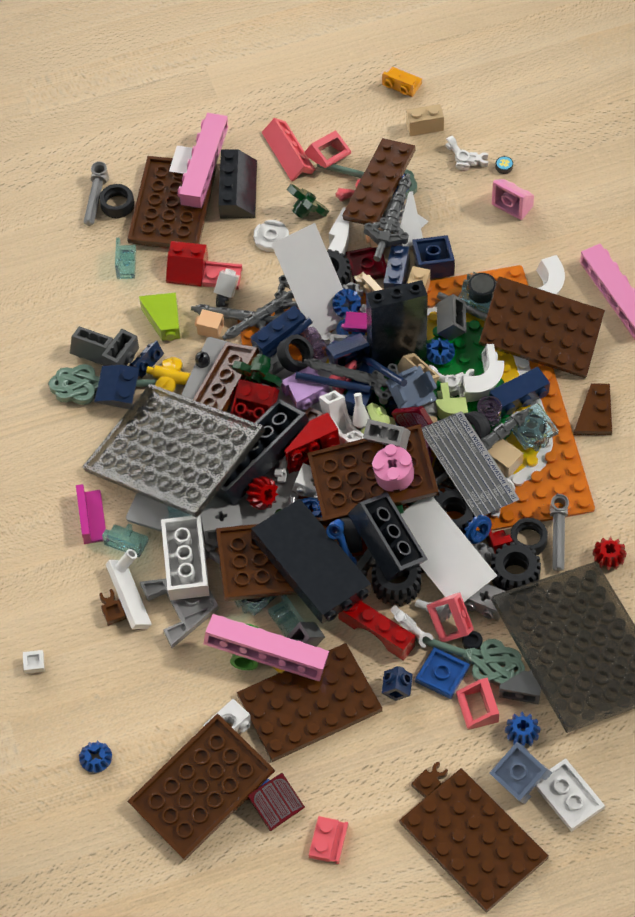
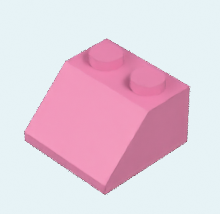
[492,179,534,220]

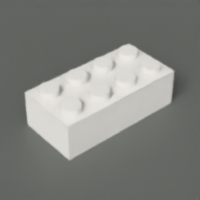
[161,515,210,601]

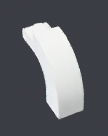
[536,255,565,295]
[458,344,504,402]
[319,390,364,444]

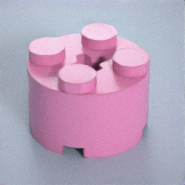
[372,444,414,492]

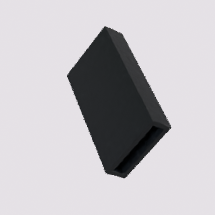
[366,280,428,368]
[251,498,371,624]

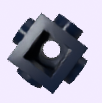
[382,666,413,701]

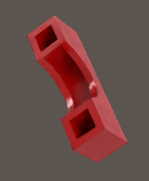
[338,600,415,661]

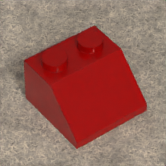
[166,241,208,287]

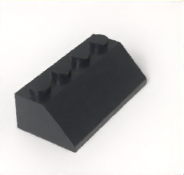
[218,149,257,219]
[348,492,428,581]

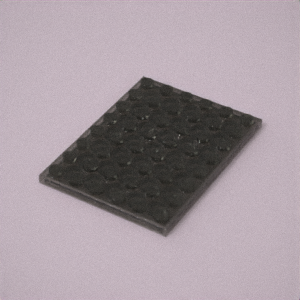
[83,384,265,518]
[491,561,635,733]

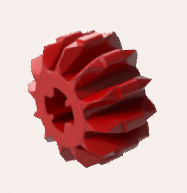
[246,476,279,510]
[592,536,627,571]

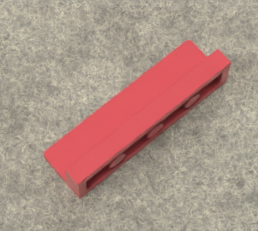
[262,118,316,181]

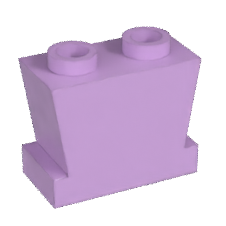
[281,367,330,410]

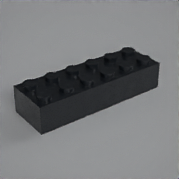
[201,399,309,506]

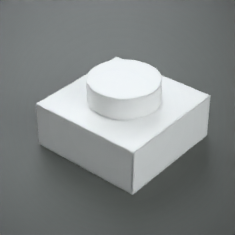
[23,650,45,674]

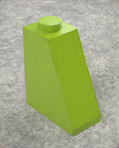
[139,292,181,341]

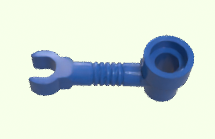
[326,519,357,565]

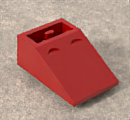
[225,379,280,437]
[285,412,340,474]

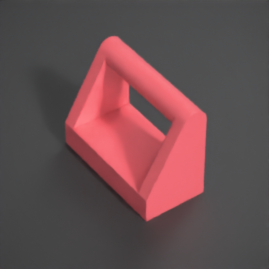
[304,130,351,168]
[426,592,474,642]
[456,678,499,730]

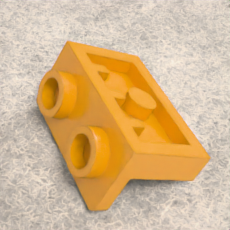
[382,67,422,97]

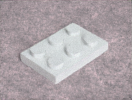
[535,758,605,832]

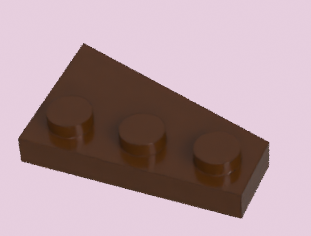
[574,383,612,435]

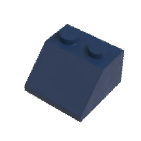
[412,235,455,279]
[326,333,370,366]
[94,365,139,410]

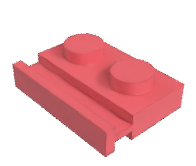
[202,261,242,290]
[309,816,348,864]

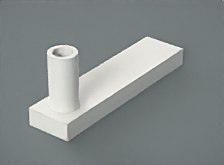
[105,549,152,629]

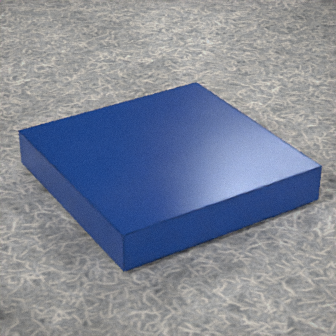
[415,647,470,699]

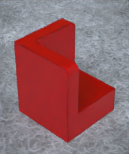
[486,530,512,554]

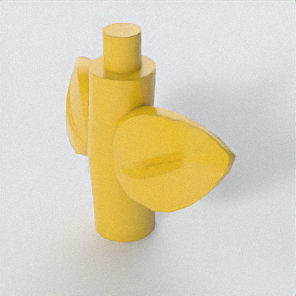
[146,357,191,400]

